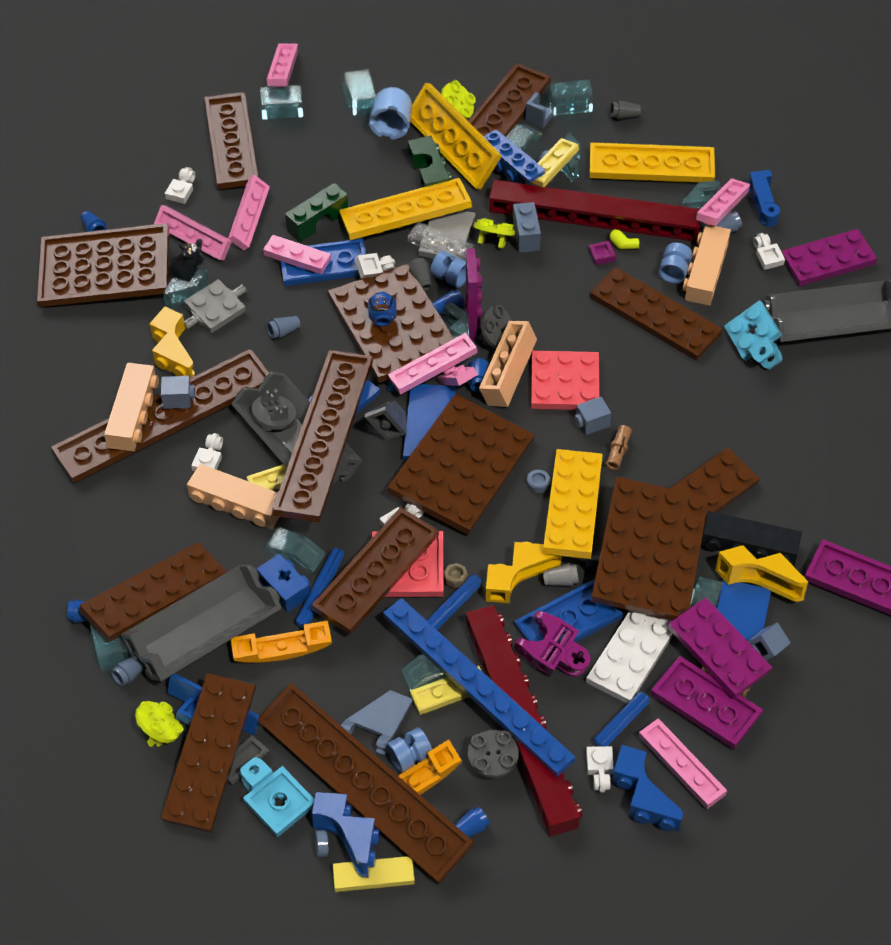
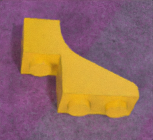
[150,307,195,378]
[486,542,562,603]
[715,545,808,602]

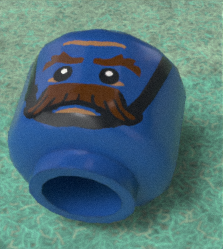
[368,292,397,326]

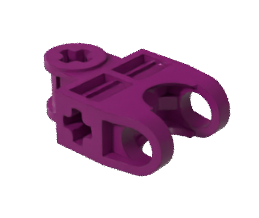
[514,611,591,677]

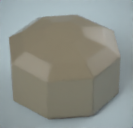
[444,563,468,588]

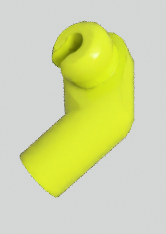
[610,230,639,250]

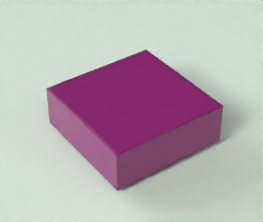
[588,241,616,265]

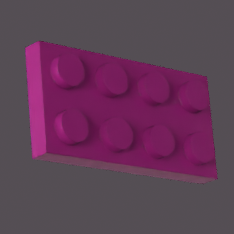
[781,229,878,287]
[465,249,482,341]
[805,539,891,615]
[668,597,773,699]
[651,656,763,749]

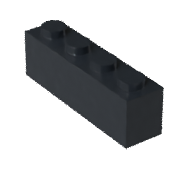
[701,511,802,567]

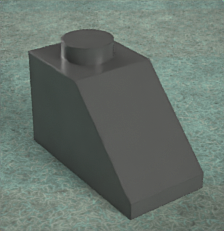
[365,401,407,441]

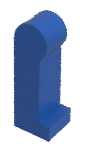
[748,170,780,227]

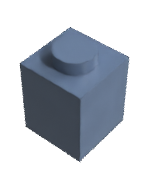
[161,376,195,409]
[574,396,611,435]
[748,622,791,660]

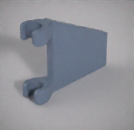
[341,690,413,755]

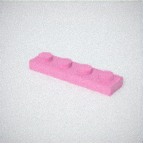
[267,44,298,88]
[228,175,270,251]
[696,178,750,226]
[154,205,232,260]
[388,333,478,395]
[639,718,727,809]

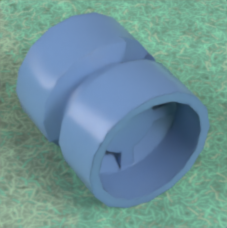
[658,243,693,284]
[430,250,466,288]
[386,727,432,773]

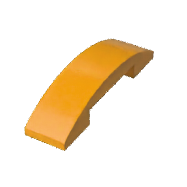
[231,621,332,663]
[399,740,462,795]

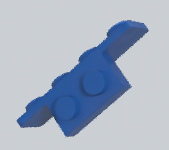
[484,130,545,184]
[168,673,259,735]

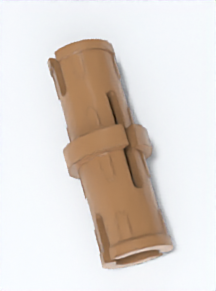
[606,425,632,470]

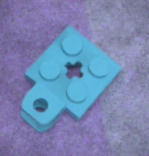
[724,300,782,370]
[240,757,315,837]

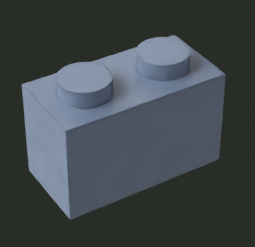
[513,202,541,253]

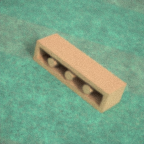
[683,225,731,306]
[479,321,537,407]
[104,363,159,451]
[187,464,279,529]

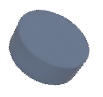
[527,469,550,493]
[315,830,328,857]

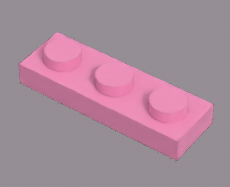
[263,235,331,274]

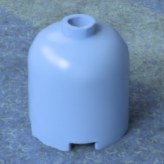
[369,87,412,140]

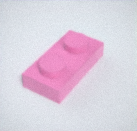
[437,365,478,386]

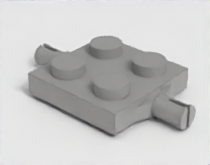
[184,279,247,333]

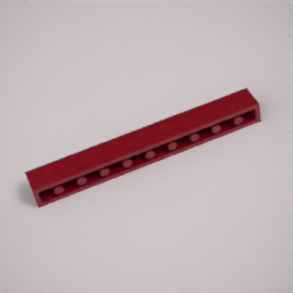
[489,180,701,242]
[466,605,582,837]

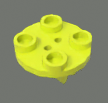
[441,80,476,120]
[474,218,515,249]
[135,701,183,747]

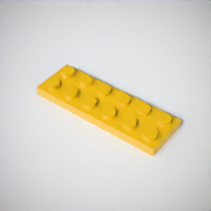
[410,83,502,189]
[590,143,715,183]
[339,178,472,240]
[543,449,602,559]

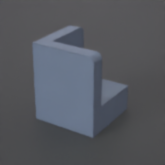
[525,92,553,128]

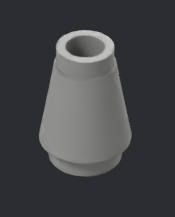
[543,563,579,586]

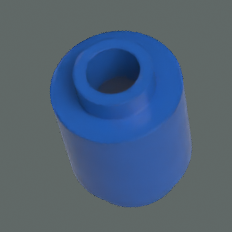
[468,358,490,393]

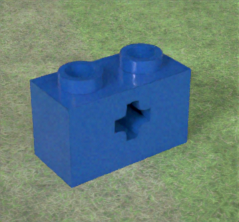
[256,553,310,613]

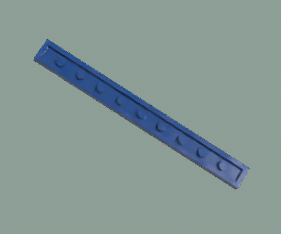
[383,598,575,777]

